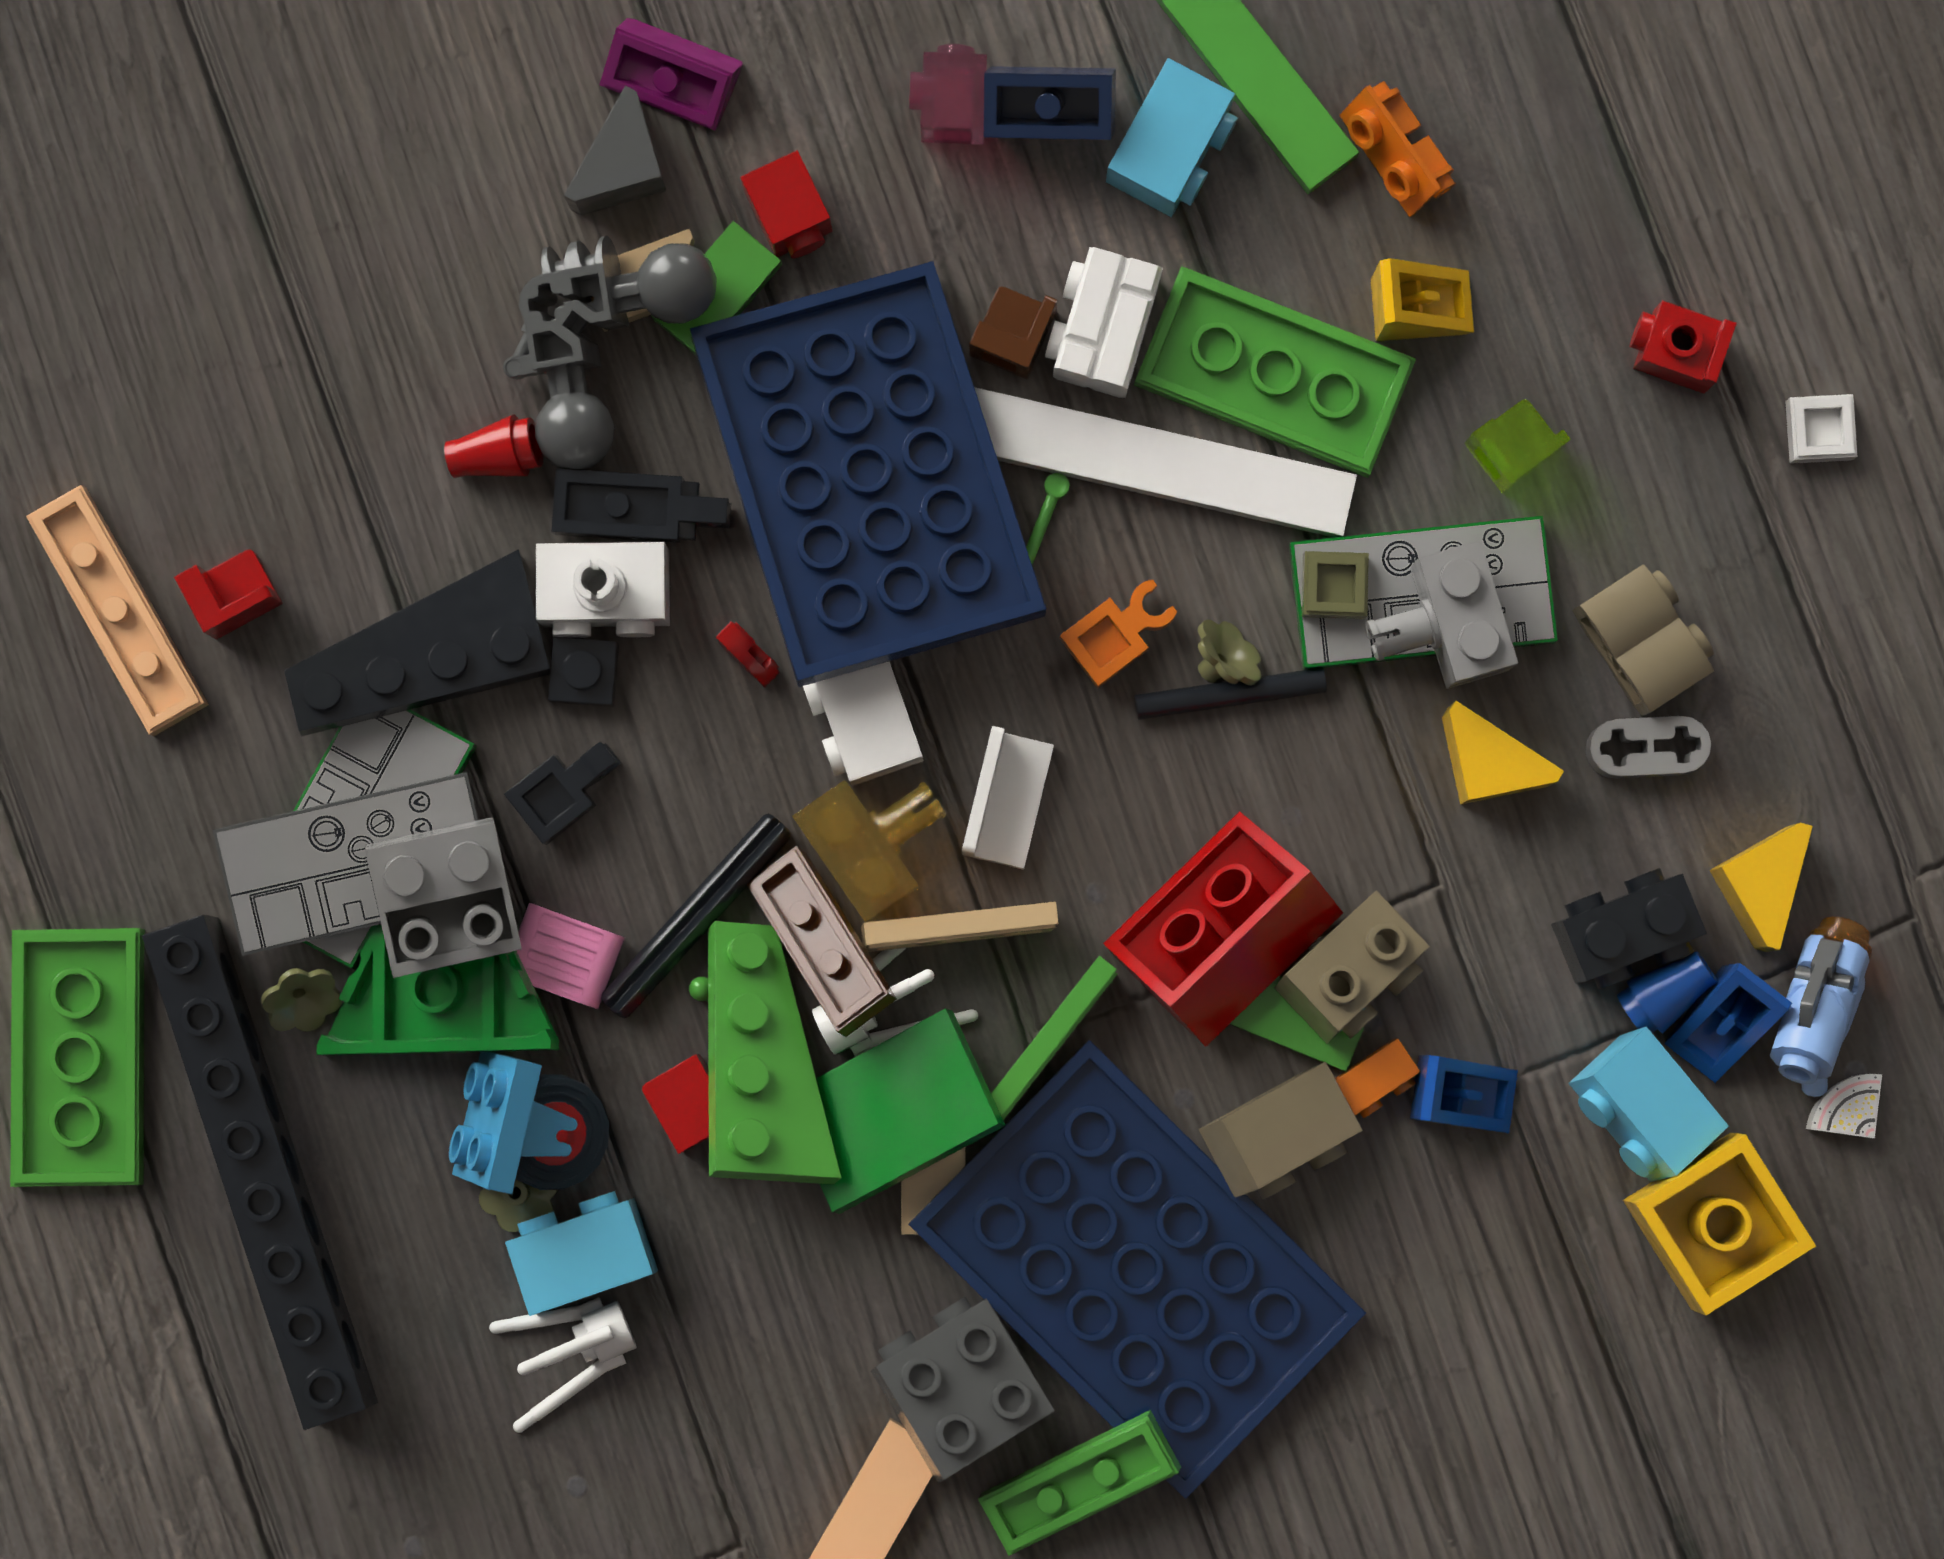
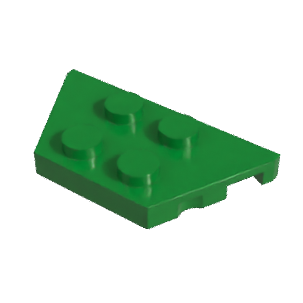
[316,925,559,1056]

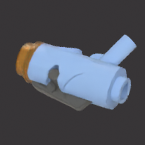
[1770,916,1872,1097]

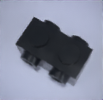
[1551,868,1707,989]

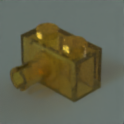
[792,780,947,923]

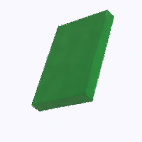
[816,1008,1006,1214]

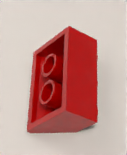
[1103,811,1343,1047]

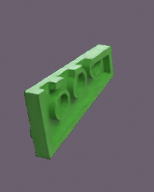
[708,921,841,1184]

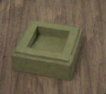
[1302,551,1369,619]

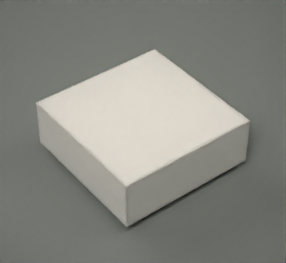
[1785,394,1858,463]

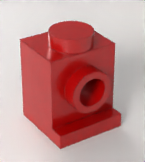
[1630,300,1737,394]

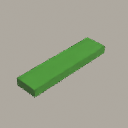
[1156,0,1359,195]

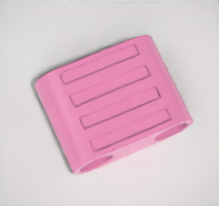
[517,903,625,1009]

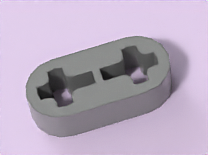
[1585,716,1711,779]

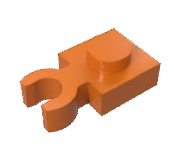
[1059,580,1177,689]

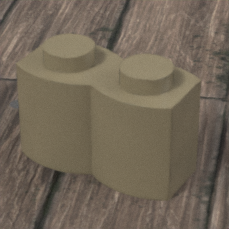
[1572,564,1714,716]

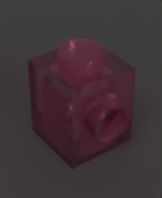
[909,44,987,145]

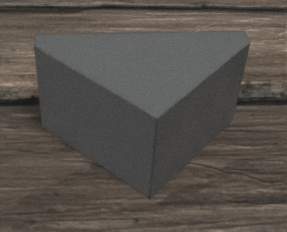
[564,85,666,215]

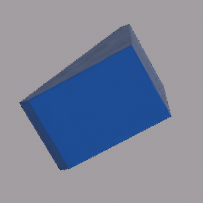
[1664,963,1792,1083]
[1410,1055,1518,1133]

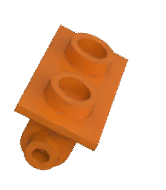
[1339,81,1456,218]

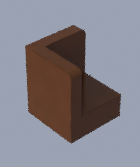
[969,286,1058,379]

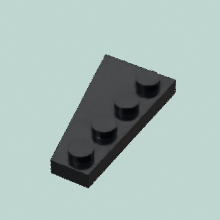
[284,549,550,736]

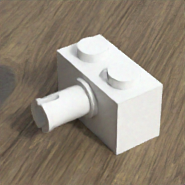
[536,542,670,638]

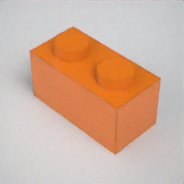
[1335,1038,1420,1118]

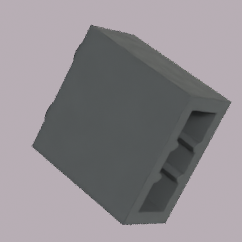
[871,1297,1055,1482]

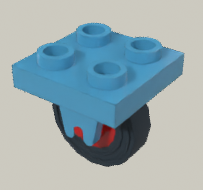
[449,1052,609,1194]

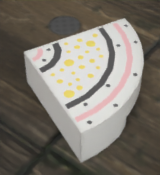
[1806,1074,1882,1138]

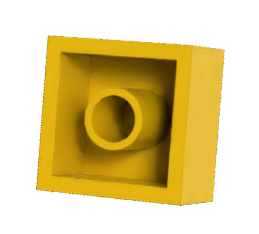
[1623,1132,1816,1316]

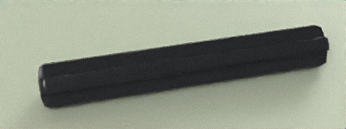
[601,813,791,1018]

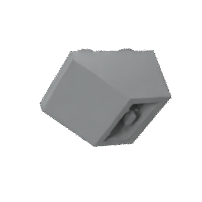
[365,817,522,978]

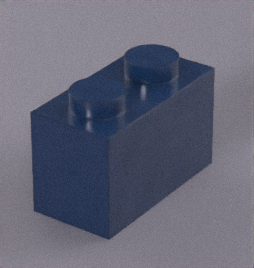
[984,66,1116,140]

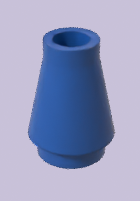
[1617,950,1718,1034]

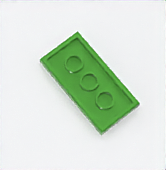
[1134,266,1416,478]
[10,928,145,1187]

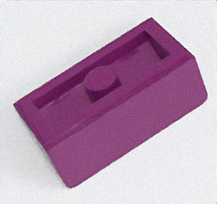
[599,18,743,131]

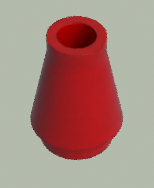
[444,414,543,478]

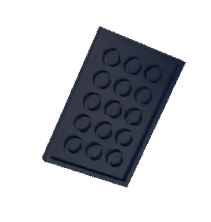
[690,261,1046,687]
[908,1040,1366,1499]

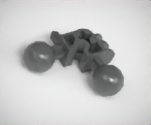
[503,236,717,470]

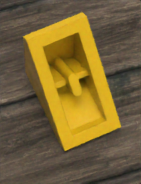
[1371,258,1474,341]
[1442,701,1564,805]
[1709,822,1813,952]

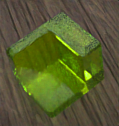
[1464,399,1571,493]

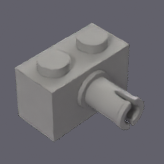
[1366,540,1518,689]

